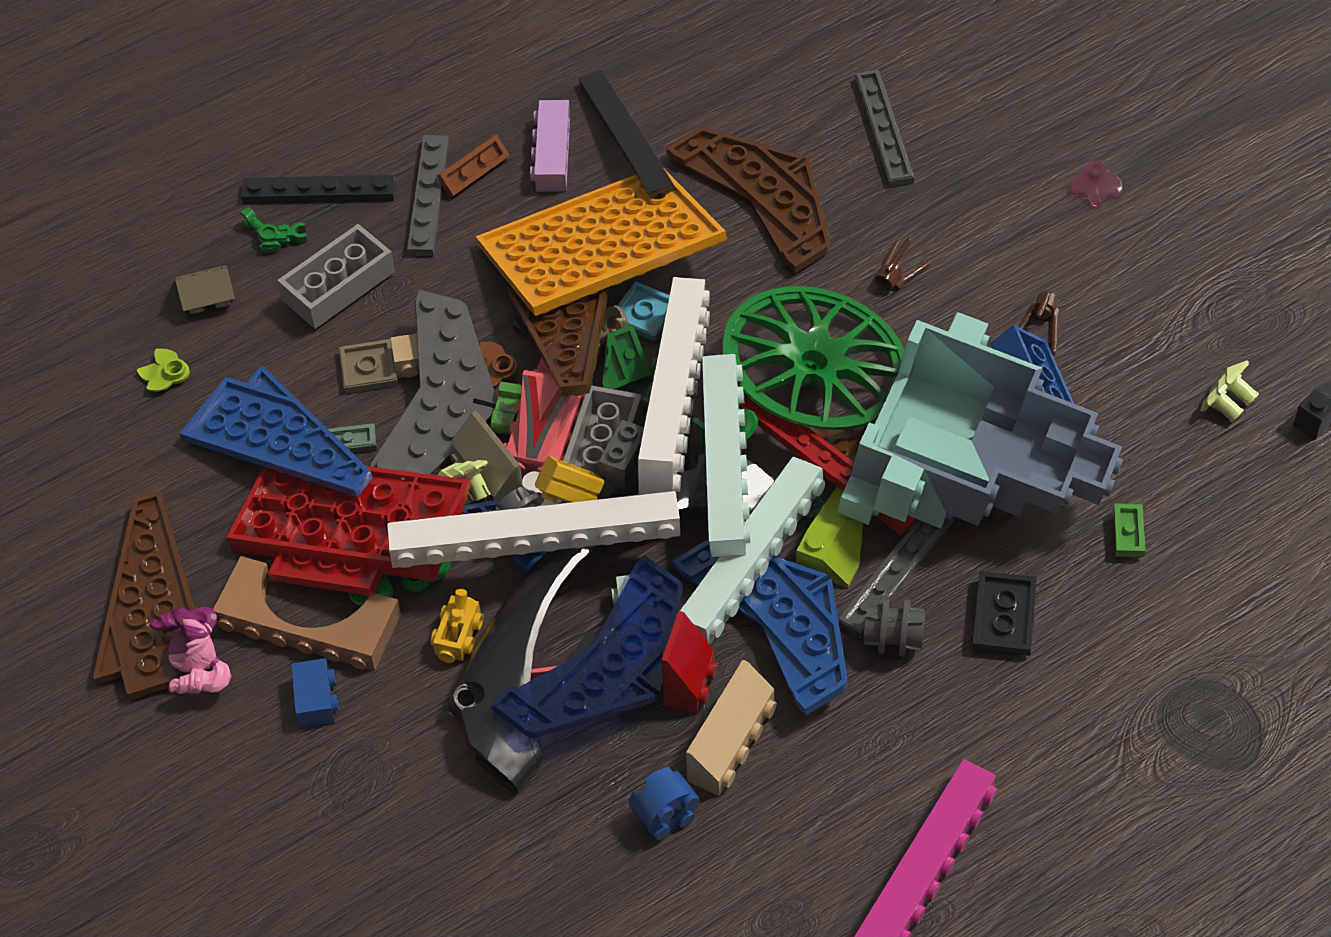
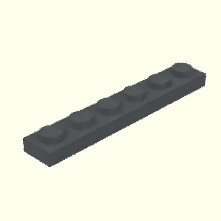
[407,135,449,256]

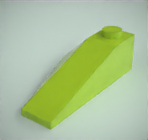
[796,487,863,588]

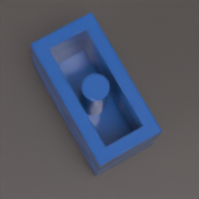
[291,658,339,728]

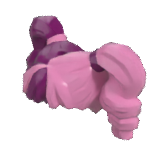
[149,607,232,694]

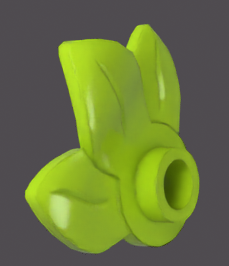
[137,349,190,392]

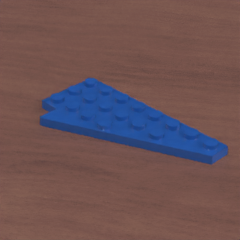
[179,366,373,497]

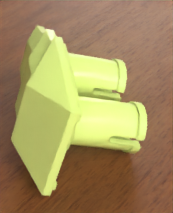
[1200,361,1259,423]
[438,460,491,505]

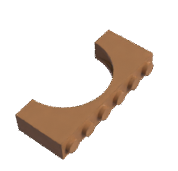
[213,556,401,671]

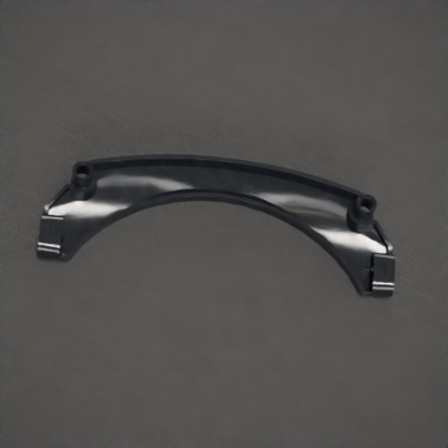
[448,453,775,793]

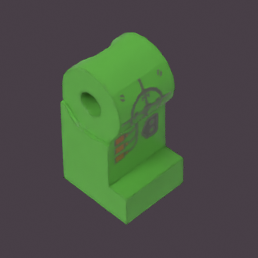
[491,382,522,435]

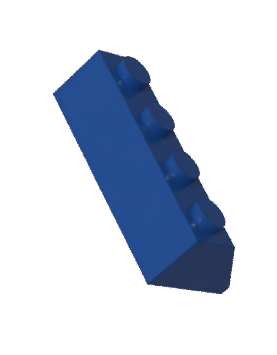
[990,325,1074,404]

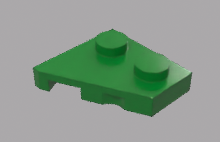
[602,324,652,389]

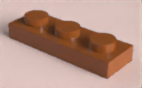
[436,134,510,197]

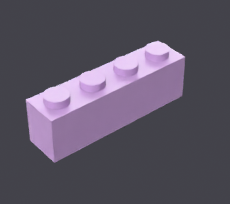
[530,100,570,192]

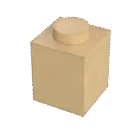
[391,333,419,378]

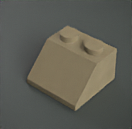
[175,265,235,314]

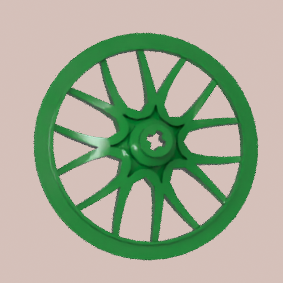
[722,286,905,430]

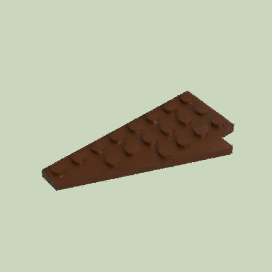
[507,286,610,396]

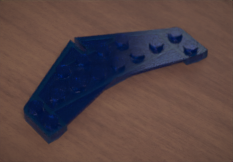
[491,555,683,738]

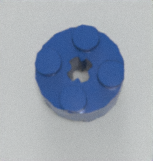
[629,767,699,840]

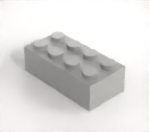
[277,224,395,329]
[563,386,643,499]

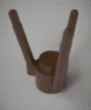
[875,238,930,290]
[1019,291,1060,355]

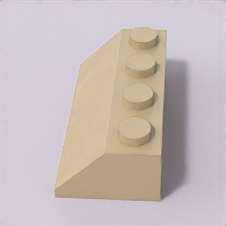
[686,660,777,796]

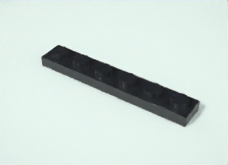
[241,175,396,204]

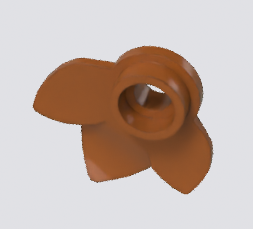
[480,342,517,388]

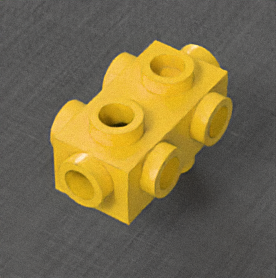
[431,589,484,663]

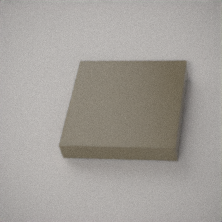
[339,339,398,394]

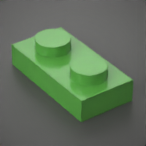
[1113,503,1145,557]

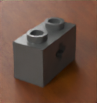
[598,420,644,490]

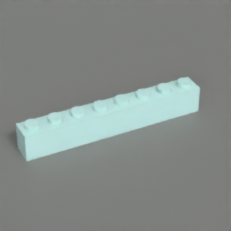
[702,354,751,557]
[676,457,825,645]

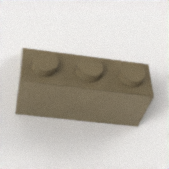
[450,411,523,502]

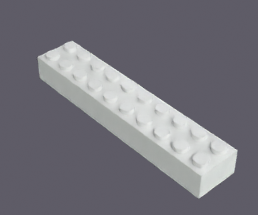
[638,277,710,495]

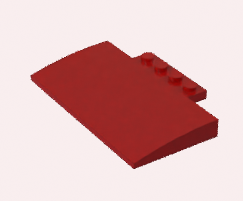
[226,466,471,596]

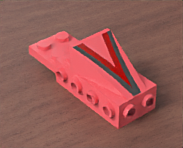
[504,343,601,477]

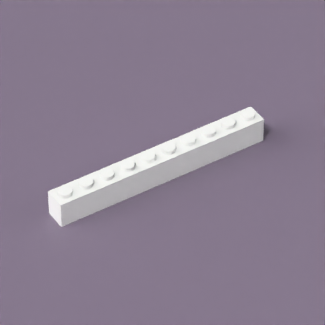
[388,491,680,568]

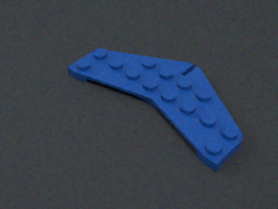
[672,539,848,716]

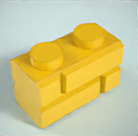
[535,456,604,503]

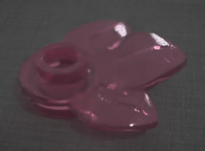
[1071,161,1123,208]

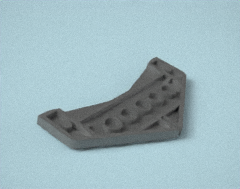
[371,290,497,475]

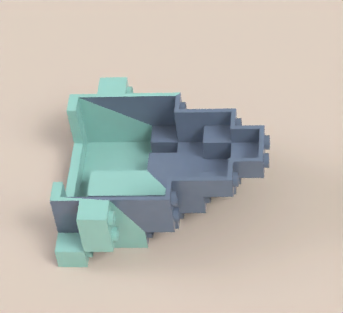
[837,312,1123,528]

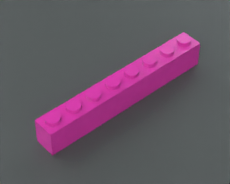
[855,759,998,937]

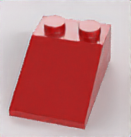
[661,611,718,714]

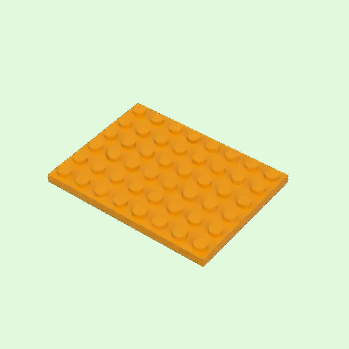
[476,169,727,316]

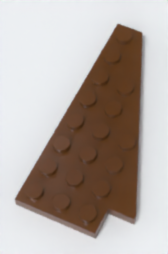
[93,490,213,700]

